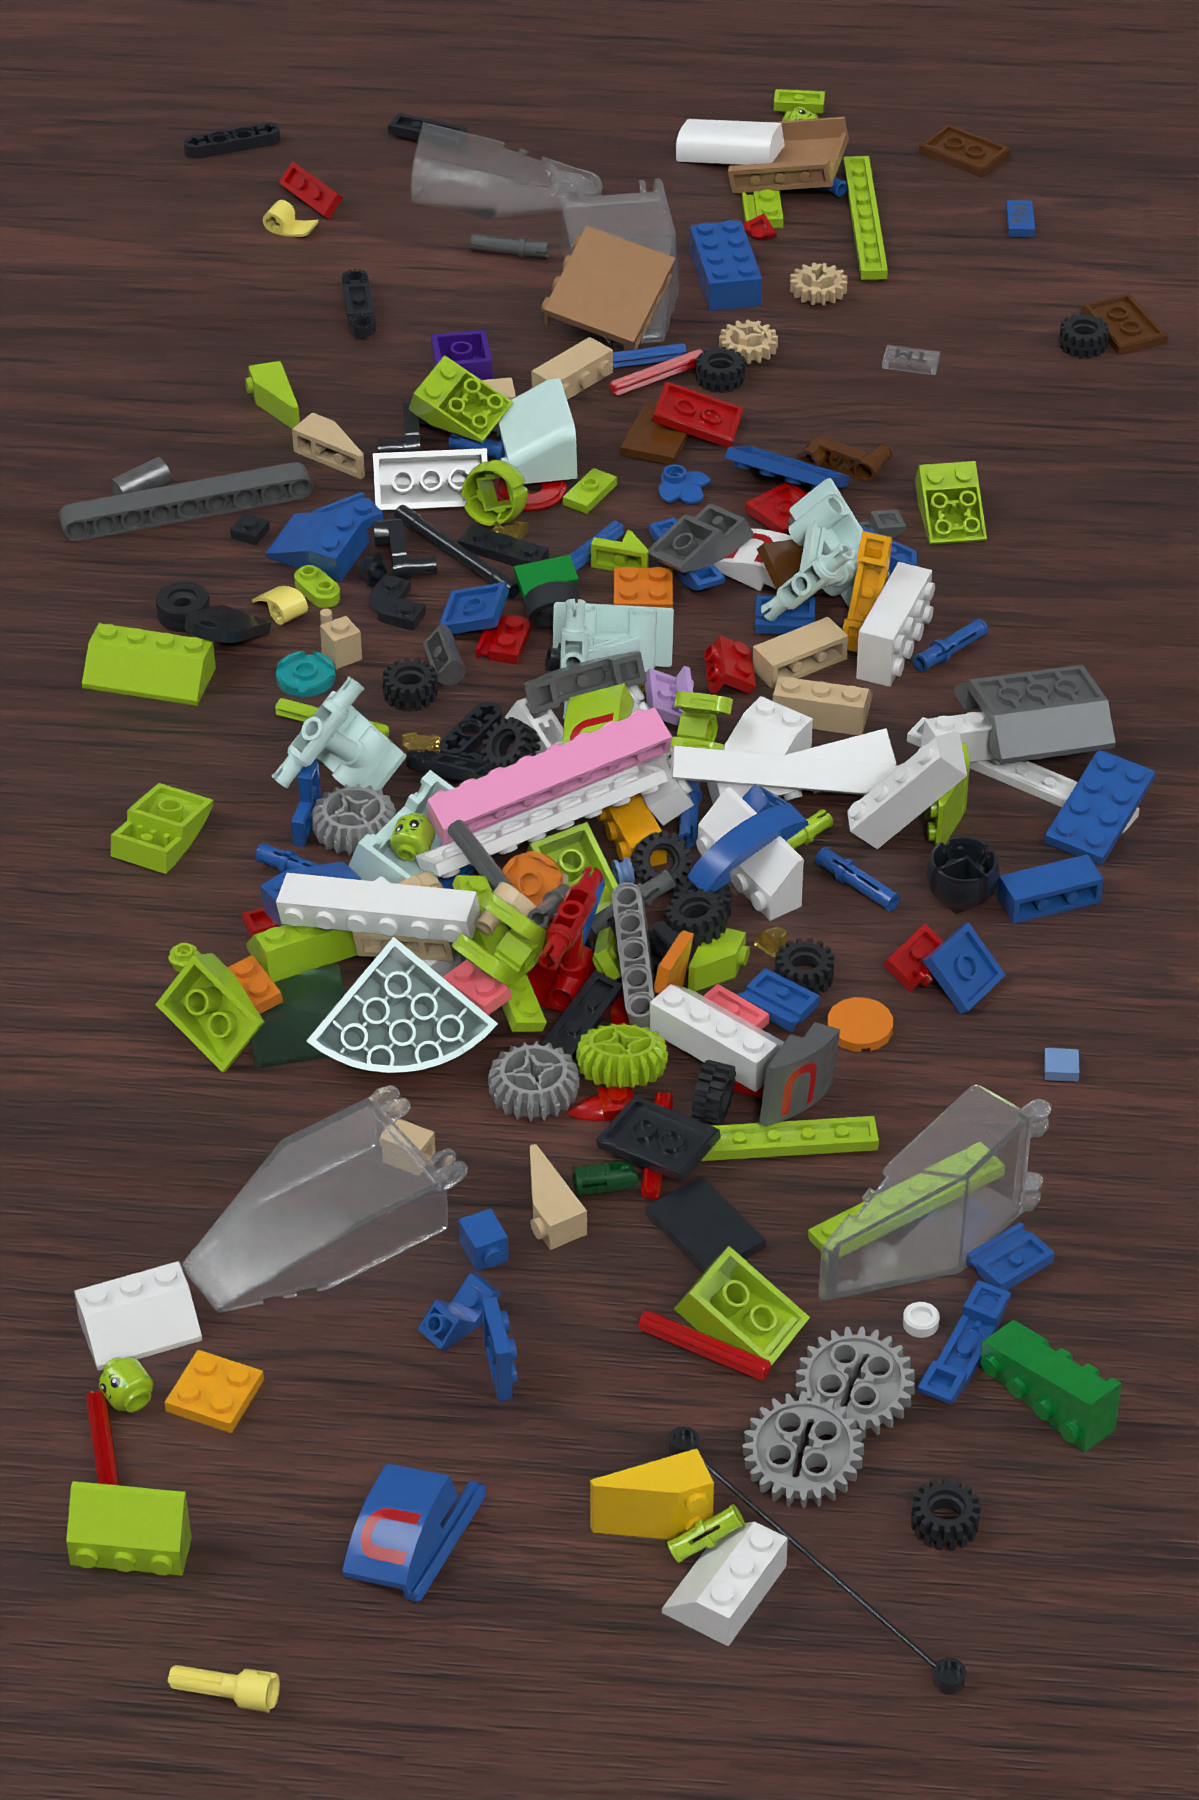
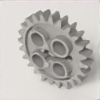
[796,1327,915,1438]
[743,1391,864,1508]

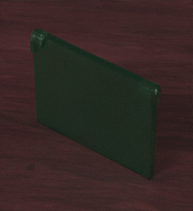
[251,964,344,1069]

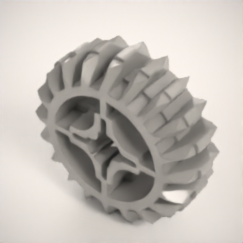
[312,783,396,856]
[488,1041,580,1122]

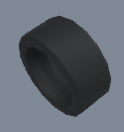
[524,581,581,629]

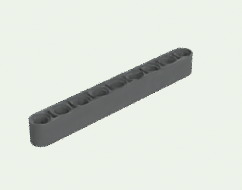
[58,462,313,541]

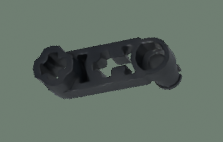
[378,401,430,453]
[373,519,437,579]

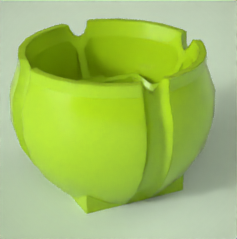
[461,460,528,526]

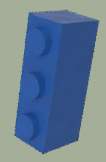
[997,854,1104,924]

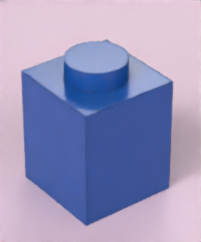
[458,1208,509,1272]

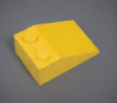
[590,1449,714,1540]

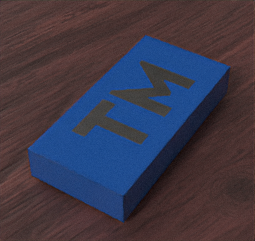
[1006,200,1035,237]

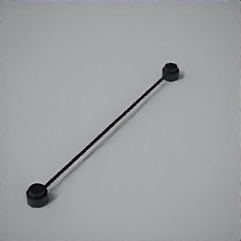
[669,1426,966,1694]

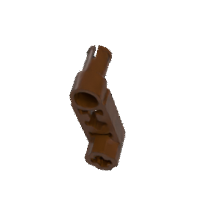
[797,436,893,482]

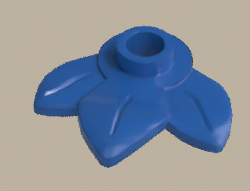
[658,464,711,504]

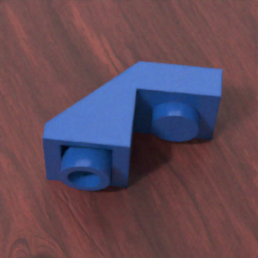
[417,1273,501,1350]

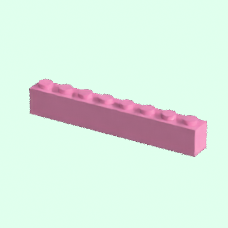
[426,707,672,845]

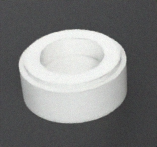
[903,1302,940,1338]

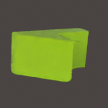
[591,529,649,571]

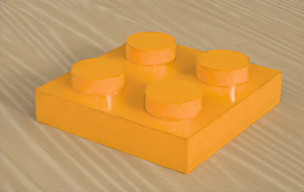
[164,1350,264,1433]

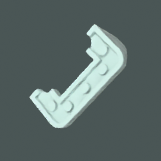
[491,378,577,484]
[348,770,454,884]

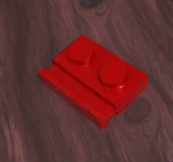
[475,614,533,665]

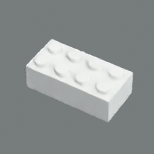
[856,562,935,687]

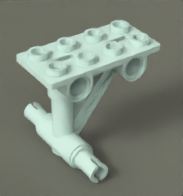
[761,478,890,621]
[553,599,674,720]
[272,676,406,791]

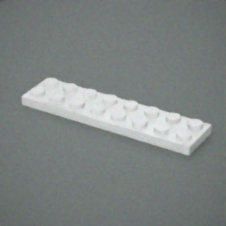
[415,763,668,878]

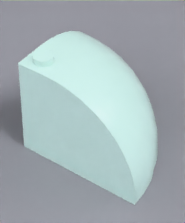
[306,937,498,1073]

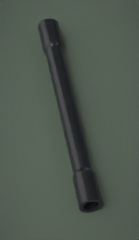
[394,504,520,599]

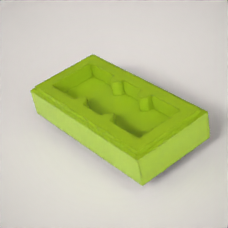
[563,468,617,514]

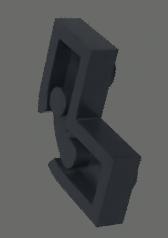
[369,574,426,631]

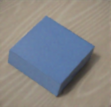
[1044,1048,1079,1082]

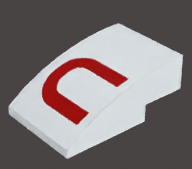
[714,529,792,591]

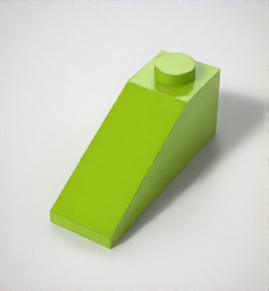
[245,361,300,429]

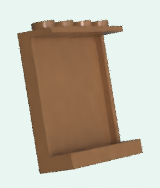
[728,117,849,194]
[541,225,676,351]

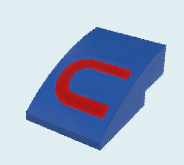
[342,1463,458,1590]

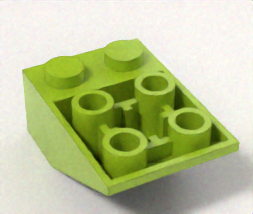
[408,355,513,443]
[915,461,987,545]
[924,743,970,847]

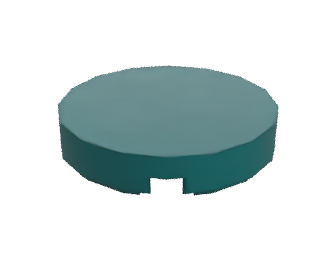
[276,651,336,697]

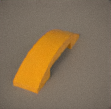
[843,531,892,652]

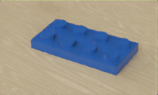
[725,445,850,489]
[1044,749,1156,866]

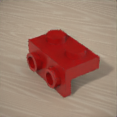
[704,635,756,695]
[883,923,943,993]

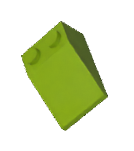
[526,822,618,914]
[155,953,264,1072]
[674,1246,810,1366]

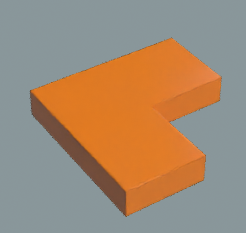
[654,930,694,994]

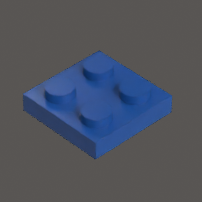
[439,582,509,635]
[923,922,1006,1014]
[482,1297,518,1402]

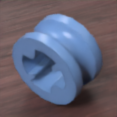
[611,857,635,885]

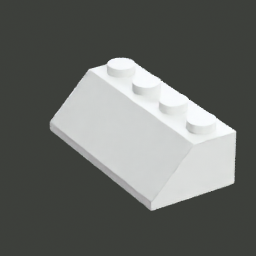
[373,448,487,511]
[847,731,967,849]
[696,787,804,921]
[650,984,784,1092]

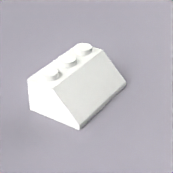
[74,1261,202,1371]
[662,1521,788,1646]

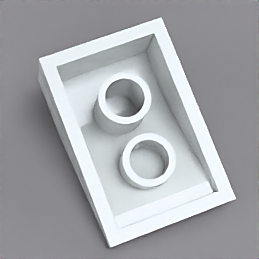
[724,696,813,755]

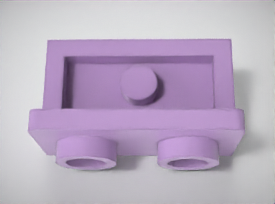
[645,666,694,726]

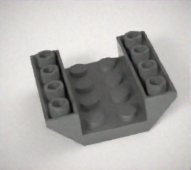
[953,664,1115,764]

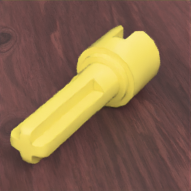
[168,1665,280,1713]

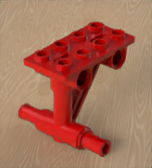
[526,866,605,1012]

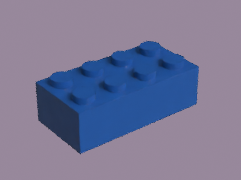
[689,220,762,311]

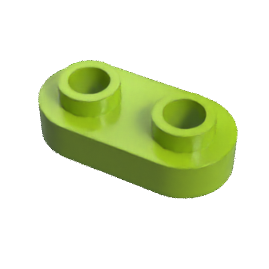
[294,565,340,608]

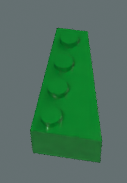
[980,1320,1122,1452]

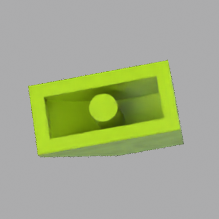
[688,928,750,992]

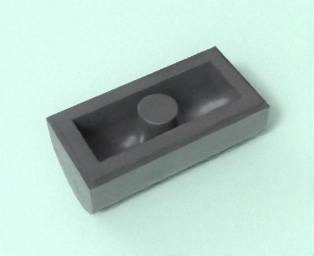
[112,457,171,496]
[423,623,466,685]

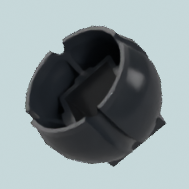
[926,836,1000,914]

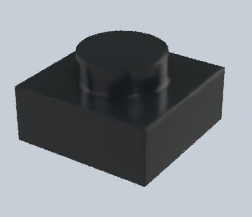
[230,513,270,545]
[652,921,679,959]

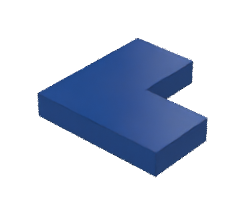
[291,759,321,847]

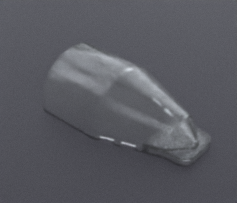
[411,122,603,220]

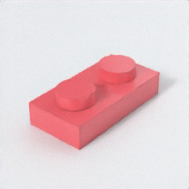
[442,960,512,1015]
[704,984,769,1029]

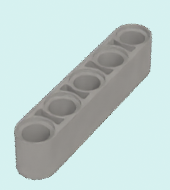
[612,883,657,1028]

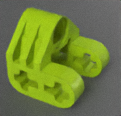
[670,691,733,750]
[452,891,547,986]

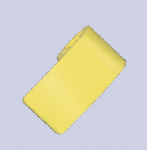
[263,200,318,237]
[252,586,308,625]

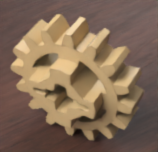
[790,263,847,305]
[719,320,778,364]

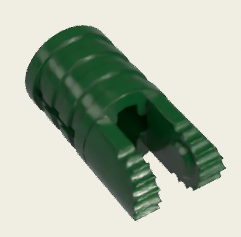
[572,1161,639,1197]

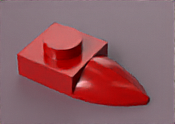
[567,1086,634,1122]

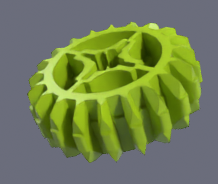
[576,1023,668,1089]

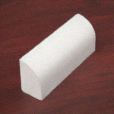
[676,119,785,165]

